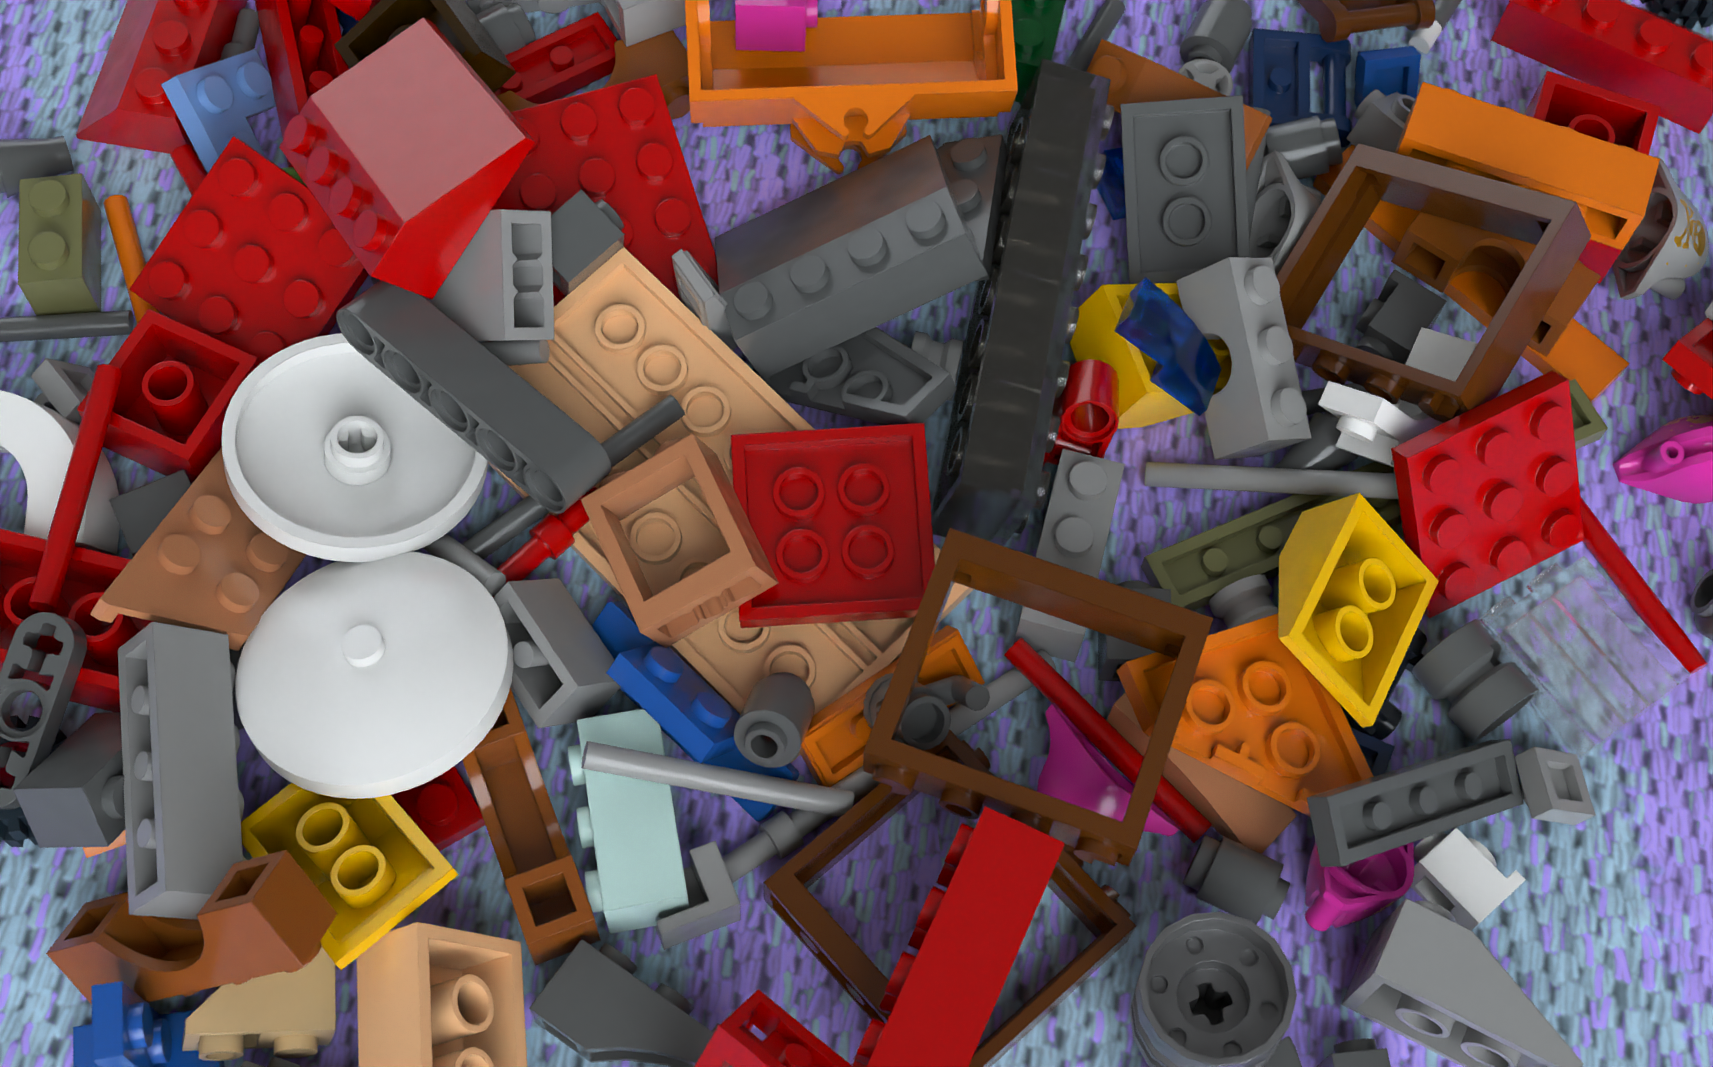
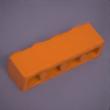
[1395,82,1660,250]

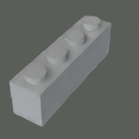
[118,622,246,919]

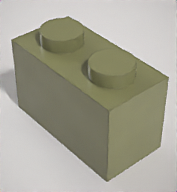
[18,173,101,316]

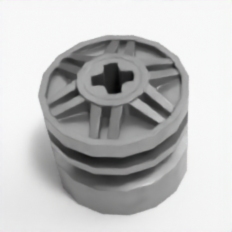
[1130,912,1297,1067]

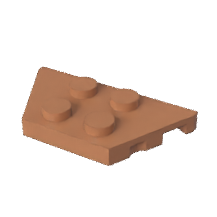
[90,447,306,651]

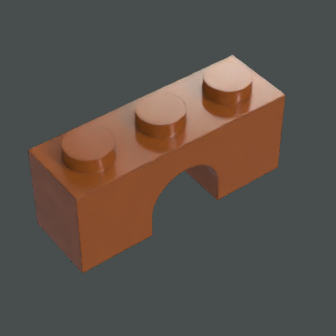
[1391,212,1601,357]

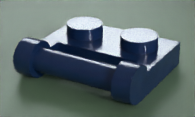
[1248,28,1352,148]

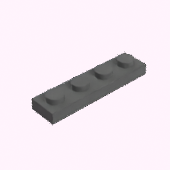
[1307,739,1524,867]

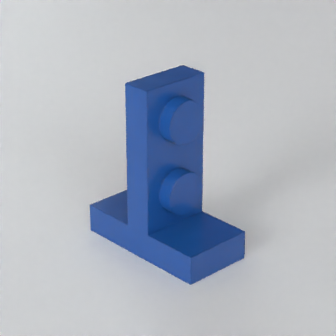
[73,981,225,1067]

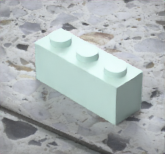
[568,709,690,934]

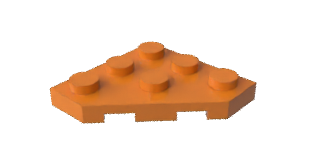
[1116,613,1373,817]

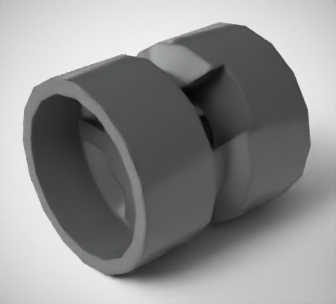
[1411,619,1540,743]

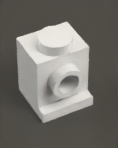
[1411,827,1526,930]

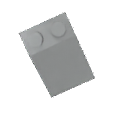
[1341,898,1584,1067]

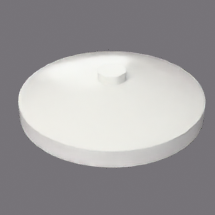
[221,333,489,562]
[235,551,513,799]

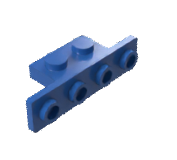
[592,600,799,822]

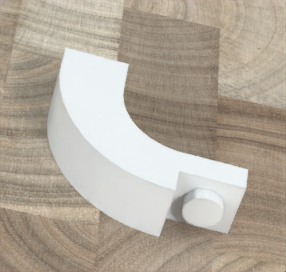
[1318,327,1477,467]
[0,390,120,554]

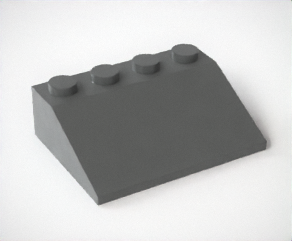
[715,135,988,379]

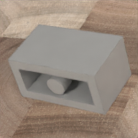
[493,578,621,729]

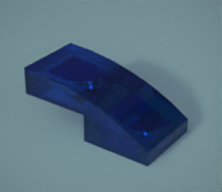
[1114,277,1222,416]

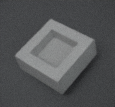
[1514,746,1596,825]

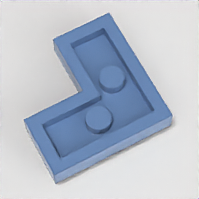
[161,49,276,173]

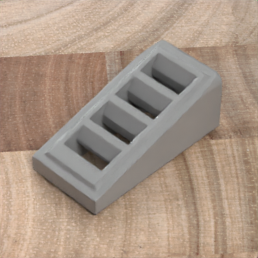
[672,249,738,351]

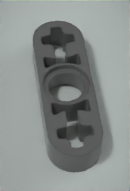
[0,612,87,810]

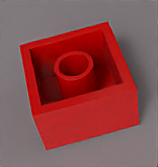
[77,309,260,483]

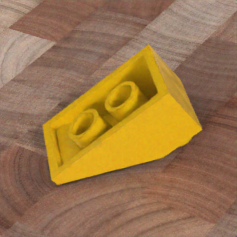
[1062,283,1232,429]
[1278,493,1439,728]
[241,783,458,970]

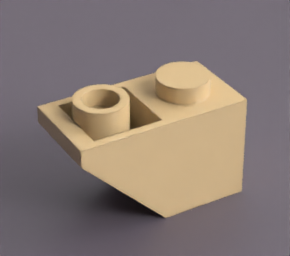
[182,946,336,1061]

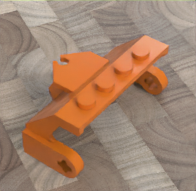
[685,0,1018,174]

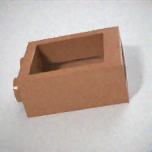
[581,433,779,648]

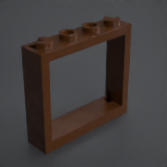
[1277,143,1591,423]
[863,528,1213,867]
[764,729,1136,1067]

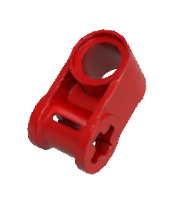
[1030,359,1119,467]

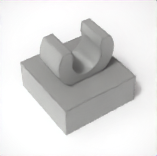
[31,358,94,425]

